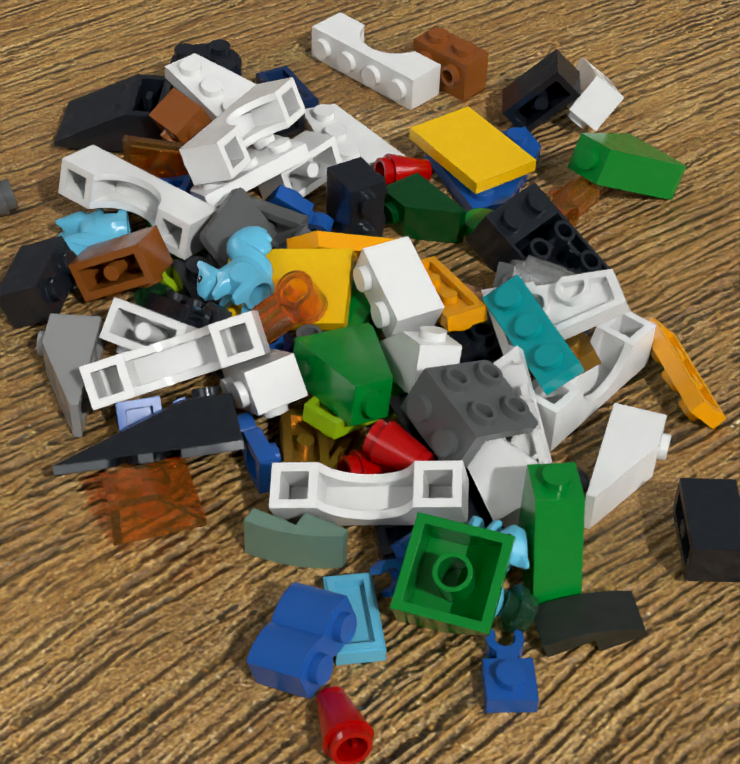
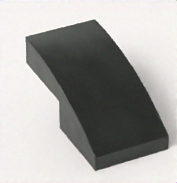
[531,591,647,657]

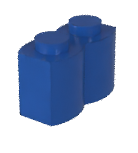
[246,582,357,699]

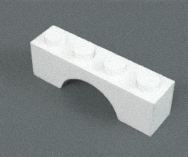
[311,12,441,110]
[179,77,306,186]
[58,145,218,260]
[79,310,271,410]
[532,311,656,452]
[269,460,469,526]

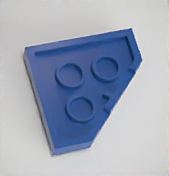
[426,127,541,213]

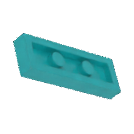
[482,274,585,395]

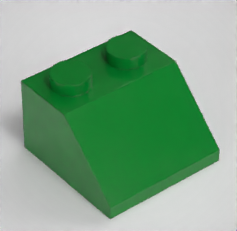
[390,512,516,636]

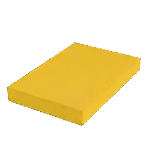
[409,106,537,194]
[228,248,355,331]

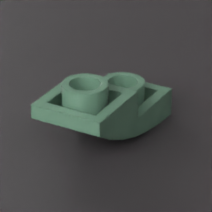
[244,508,348,569]

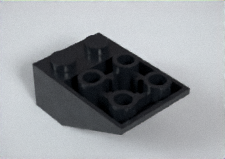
[54,74,174,155]
[465,182,611,275]

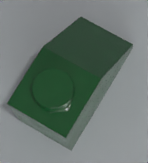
[384,173,466,244]

